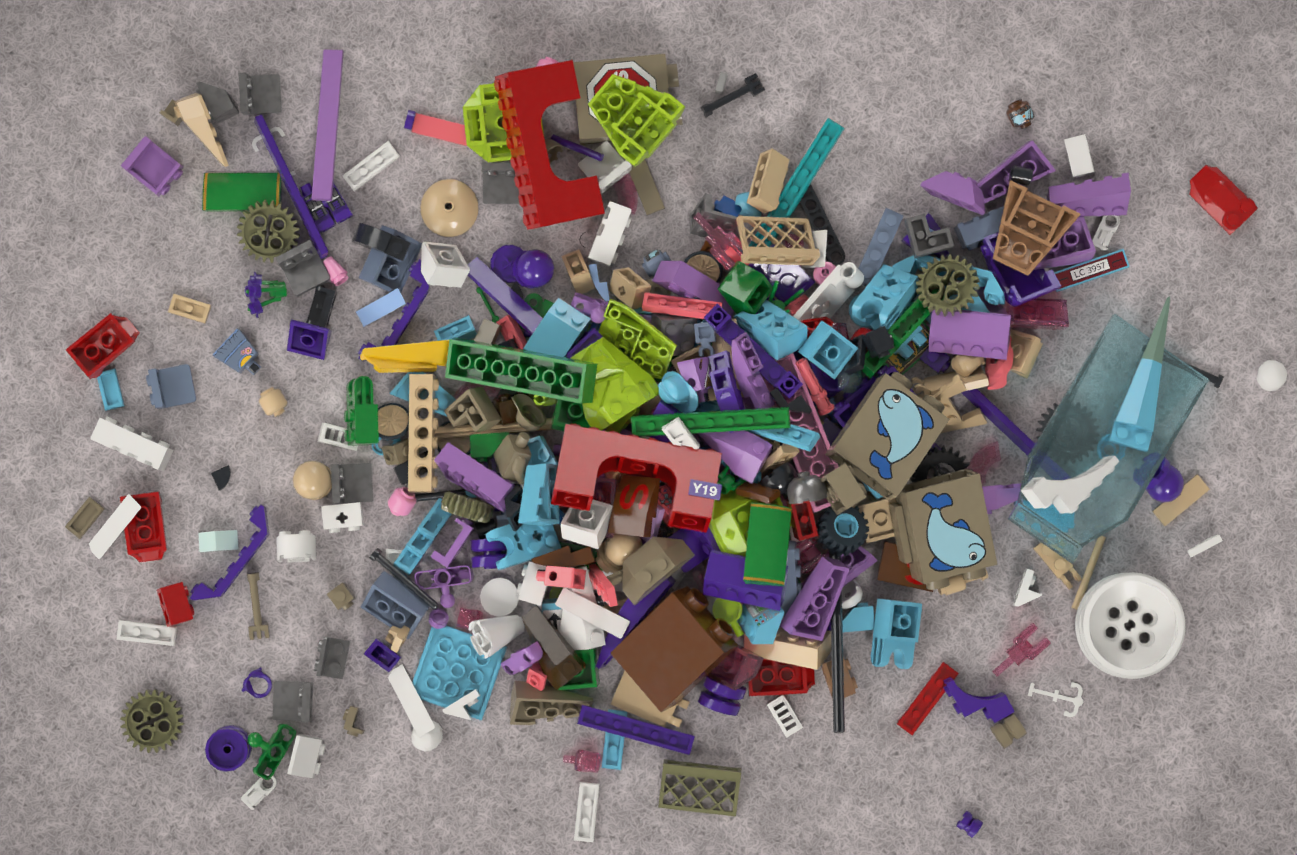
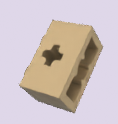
[609,267,651,309]

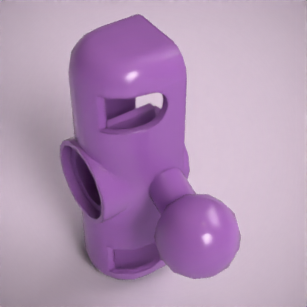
[571,292,608,323]
[414,565,473,608]
[501,641,543,675]

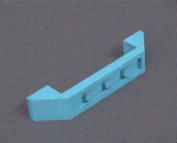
[892,255,1005,305]

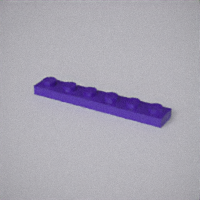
[577,705,695,755]

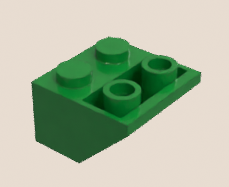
[718,261,773,314]

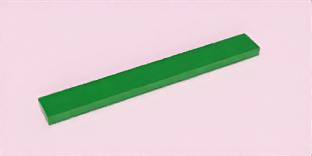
[631,407,791,436]

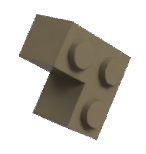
[444,387,502,432]

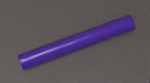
[551,134,604,161]

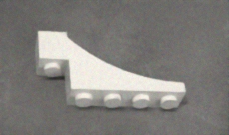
[1021,455,1119,514]

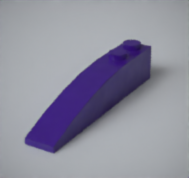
[596,576,677,669]

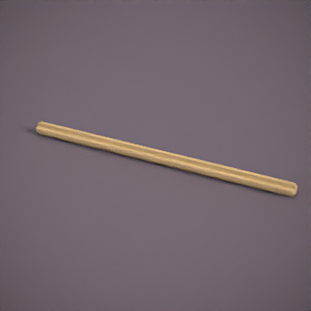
[419,413,639,439]

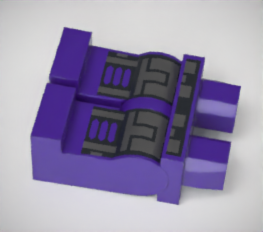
[300,182,353,234]

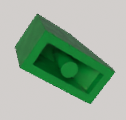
[470,432,509,463]

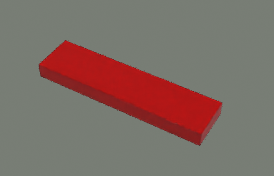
[896,662,959,735]

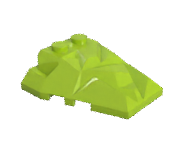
[588,74,685,167]
[570,337,659,431]

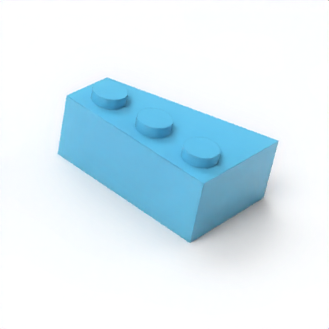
[518,463,560,526]

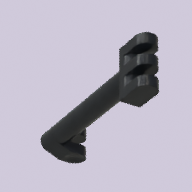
[700,73,765,118]

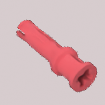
[795,358,835,416]

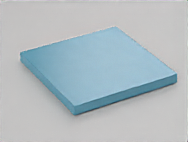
[412,625,507,721]

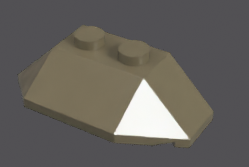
[622,536,695,605]

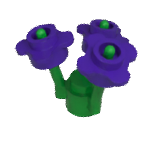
[245,272,287,318]

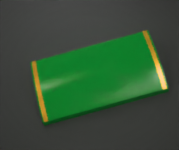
[202,173,282,212]
[743,503,792,586]

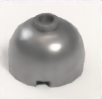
[787,471,827,504]

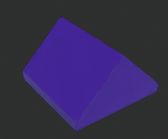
[287,319,332,360]

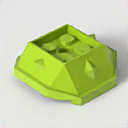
[462,83,544,163]
[709,484,791,557]

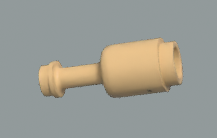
[938,568,988,596]

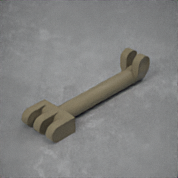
[247,572,270,640]

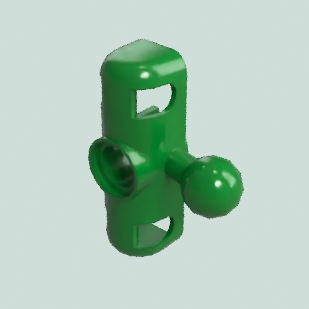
[247,723,296,780]

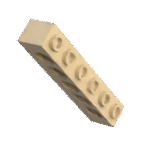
[408,374,439,493]

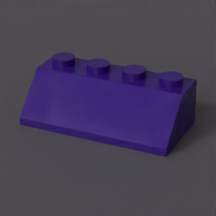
[703,550,788,611]

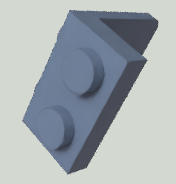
[146,364,196,409]

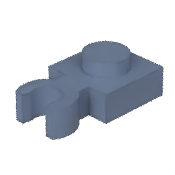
[694,322,716,357]

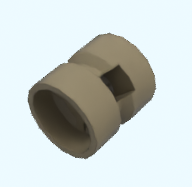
[990,713,1027,749]

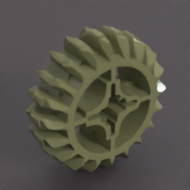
[441,491,494,523]

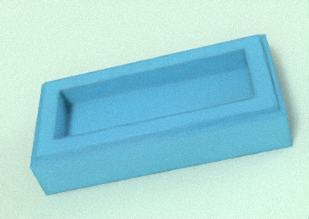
[97,368,125,411]

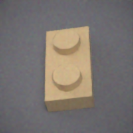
[168,294,212,324]

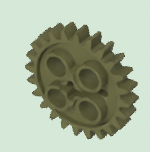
[237,200,300,263]
[916,254,980,317]
[120,689,184,753]

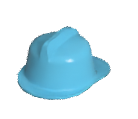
[658,371,699,413]

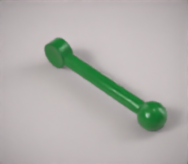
[476,287,499,323]

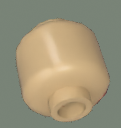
[259,387,288,417]

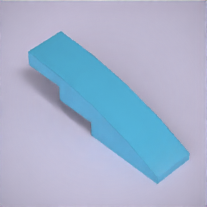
[393,498,452,575]

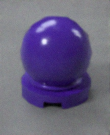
[511,249,555,289]
[1134,453,1184,503]

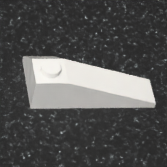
[558,566,606,650]

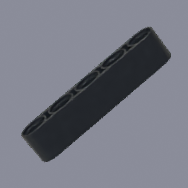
[799,184,846,267]

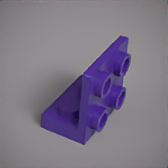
[668,527,721,573]

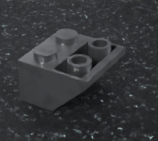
[196,81,239,123]

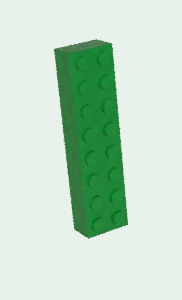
[445,338,598,404]

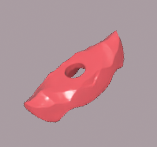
[985,336,1013,390]

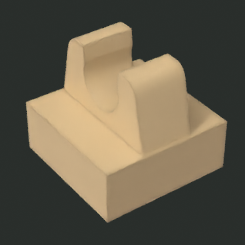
[385,625,410,653]

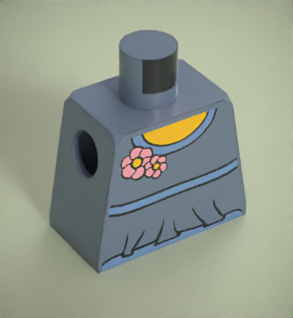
[213,328,261,375]

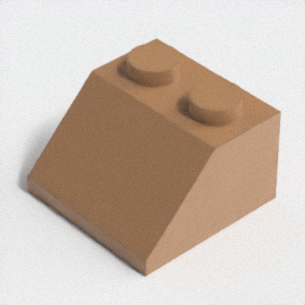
[821,657,858,699]

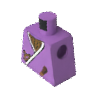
[677,357,713,403]

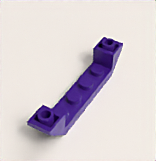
[358,259,430,362]
[704,304,803,399]
[190,505,270,600]

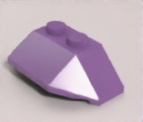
[920,171,986,215]

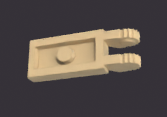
[1033,536,1082,590]

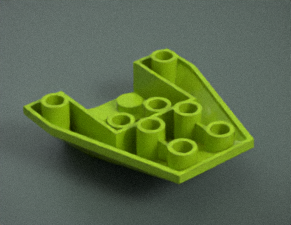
[599,299,677,379]

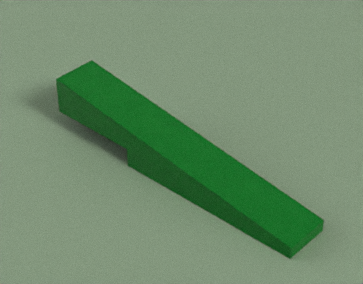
[862,289,945,378]

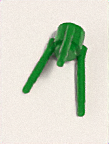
[768,281,804,313]

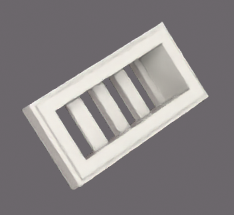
[317,423,358,451]
[767,695,803,738]

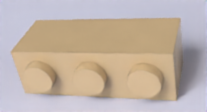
[747,148,790,214]

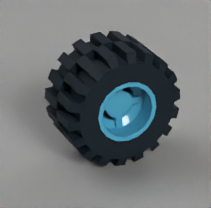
[816,506,869,556]

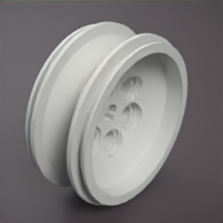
[1075,572,1185,679]

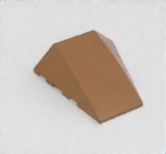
[993,180,1081,276]

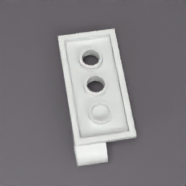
[793,262,864,321]

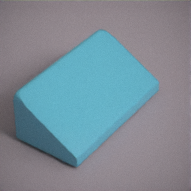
[434,315,477,341]

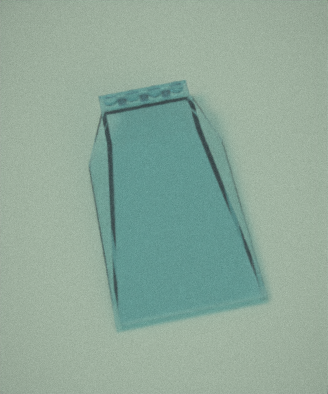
[1008,314,1209,563]

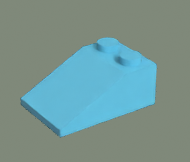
[523,298,591,358]

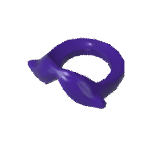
[242,667,272,698]

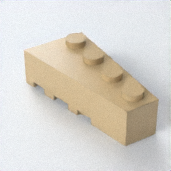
[744,627,831,670]

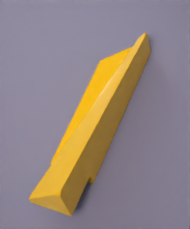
[360,340,449,373]

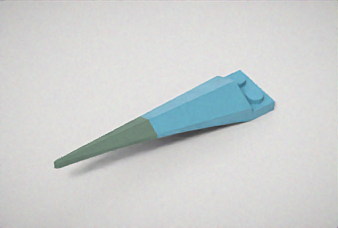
[1109,296,1170,452]

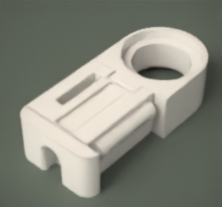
[1092,215,1120,251]
[241,774,277,810]

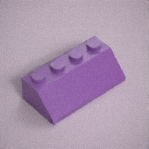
[929,309,1011,360]

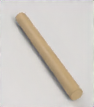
[1071,535,1106,610]

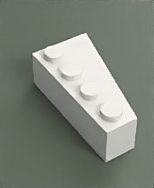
[90,416,173,471]

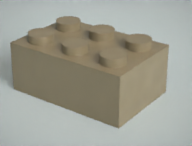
[820,463,866,515]

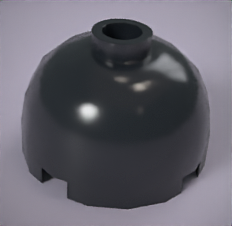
[758,462,798,498]

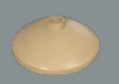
[420,179,478,237]

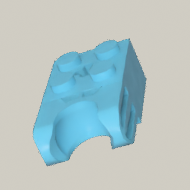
[852,264,919,329]
[734,300,807,360]
[485,524,561,570]
[871,598,922,669]

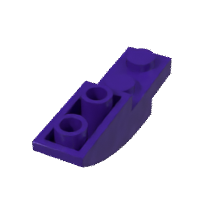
[709,350,744,433]

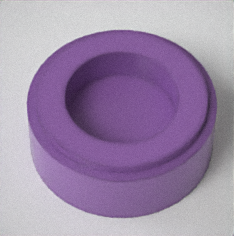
[428,609,449,629]

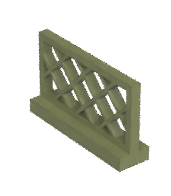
[658,759,741,817]

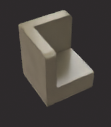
[159,99,182,126]

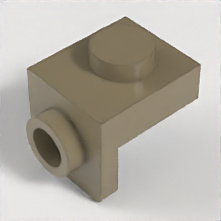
[382,438,409,465]
[343,706,365,737]

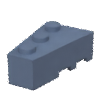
[954,206,1004,251]

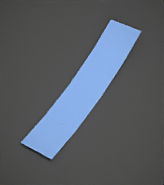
[356,288,406,327]

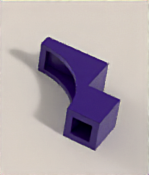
[943,677,1015,723]

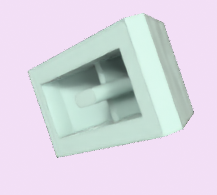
[198,530,239,552]

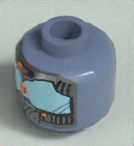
[642,249,672,277]

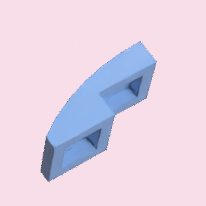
[589,264,609,303]

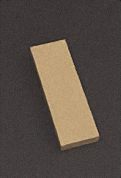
[1152,474,1210,526]

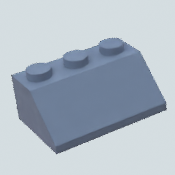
[359,225,422,293]
[361,571,430,640]

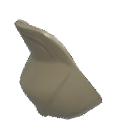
[512,394,546,431]

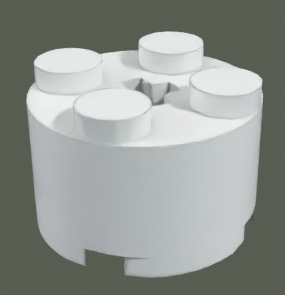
[276,530,316,563]

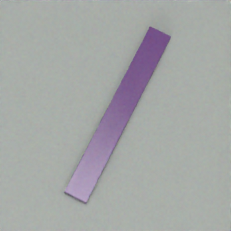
[312,50,344,201]

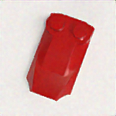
[1189,165,1258,235]
[65,313,140,379]
[120,491,167,562]
[746,657,815,696]

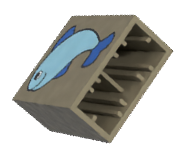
[825,372,950,501]
[896,469,998,590]

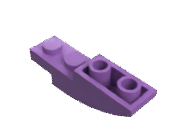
[732,332,775,409]

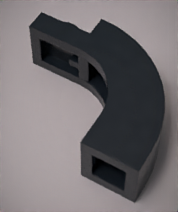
[352,223,411,261]

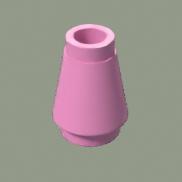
[323,256,349,286]

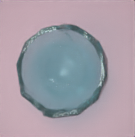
[836,366,863,393]

